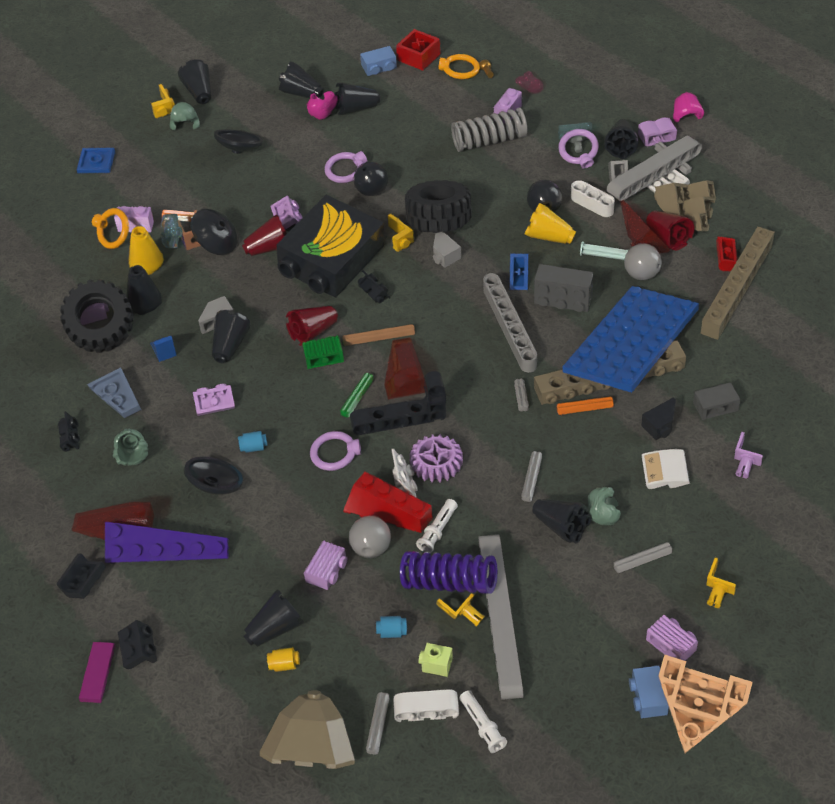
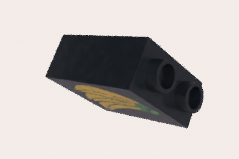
[276,194,384,298]

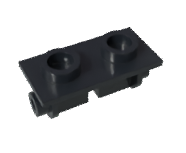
[358,270,391,303]
[58,411,80,452]

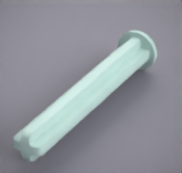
[580,242,628,260]

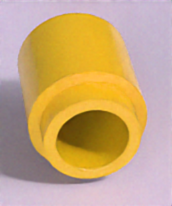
[267,647,300,672]

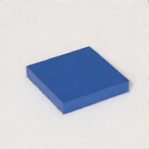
[77,148,115,173]

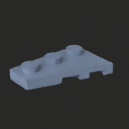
[87,368,141,418]

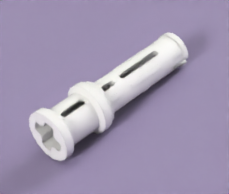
[416,499,458,553]
[459,690,507,753]

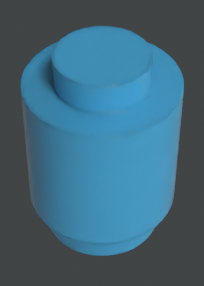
[238,431,267,453]
[376,616,407,638]

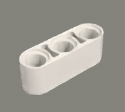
[571,181,615,217]
[393,690,459,722]

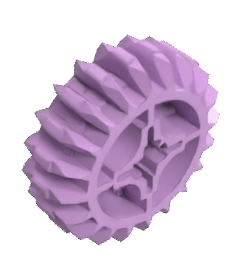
[409,434,463,483]

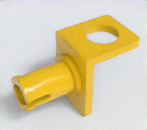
[707,557,736,608]
[436,593,485,627]

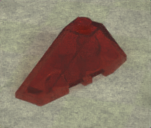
[620,200,670,253]
[384,337,425,400]
[72,502,155,540]

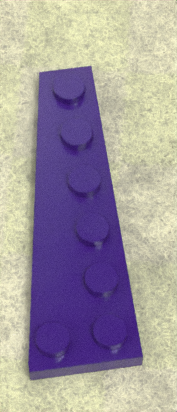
[105,522,229,563]

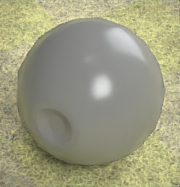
[624,243,662,280]
[349,515,391,558]

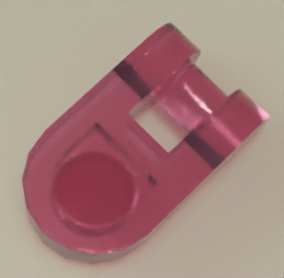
[515,71,543,94]

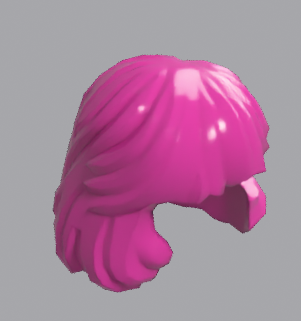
[307,91,338,120]
[673,92,704,122]

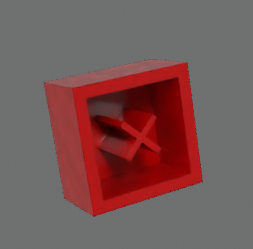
[396,29,441,71]

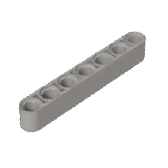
[607,136,702,201]
[483,273,537,373]

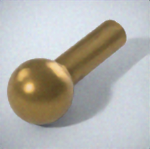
[479,60,494,78]

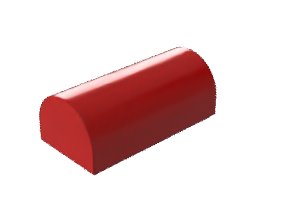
[716,236,737,271]

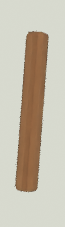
[342,324,415,346]

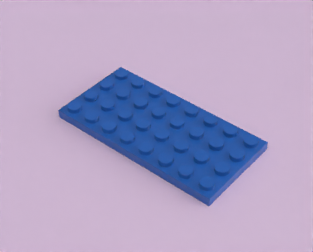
[562,286,699,393]

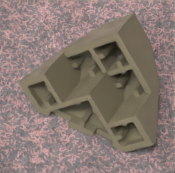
[654,180,716,232]
[260,690,355,769]

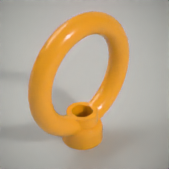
[439,54,480,79]
[92,208,129,249]

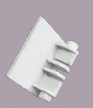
[392,449,418,497]

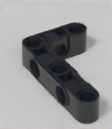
[350,371,446,435]

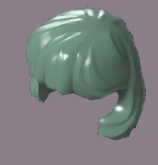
[170,102,200,130]
[113,428,148,466]
[587,487,621,525]

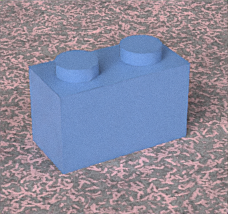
[360,46,397,76]
[629,666,669,718]

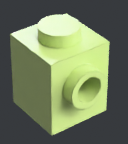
[419,643,453,677]

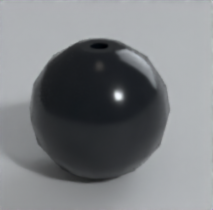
[353,162,388,196]
[527,179,562,212]

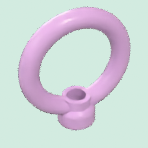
[558,129,599,169]
[325,151,367,183]
[310,431,361,471]

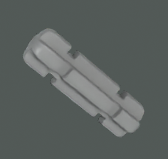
[514,378,529,411]

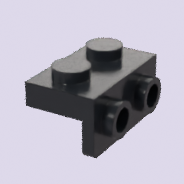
[57,553,106,599]
[118,620,157,669]

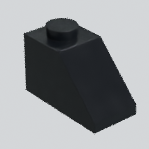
[641,397,676,440]

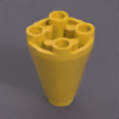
[525,203,576,244]
[129,226,164,275]

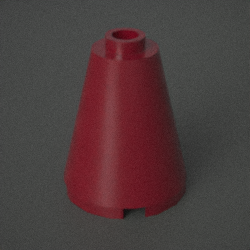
[646,211,694,251]
[242,215,287,256]
[286,306,338,346]

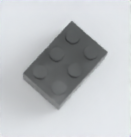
[534,264,593,312]

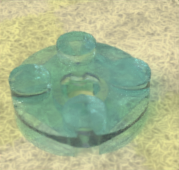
[161,214,182,248]

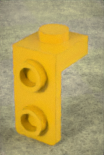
[151,84,175,118]
[388,214,414,252]

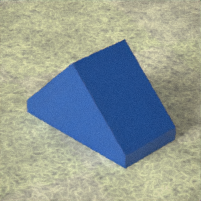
[510,254,528,290]
[150,336,177,362]

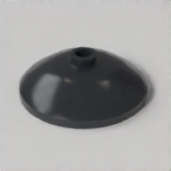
[214,129,263,154]
[191,209,237,255]
[184,457,243,495]

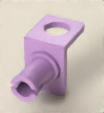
[734,432,763,479]

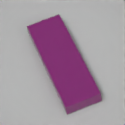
[79,642,115,703]

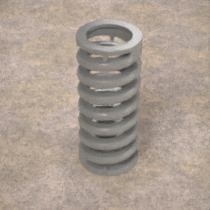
[451,107,527,152]

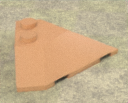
[658,655,752,753]

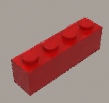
[343,471,433,533]

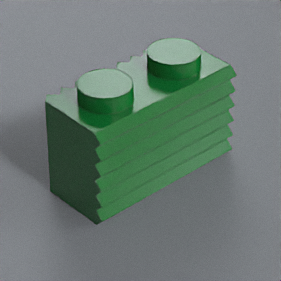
[302,335,344,369]

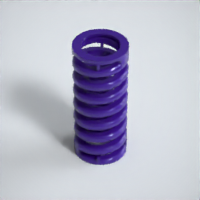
[400,551,498,594]

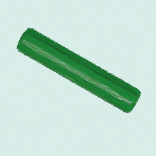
[340,373,373,418]

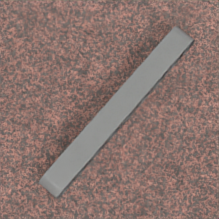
[478,534,523,700]

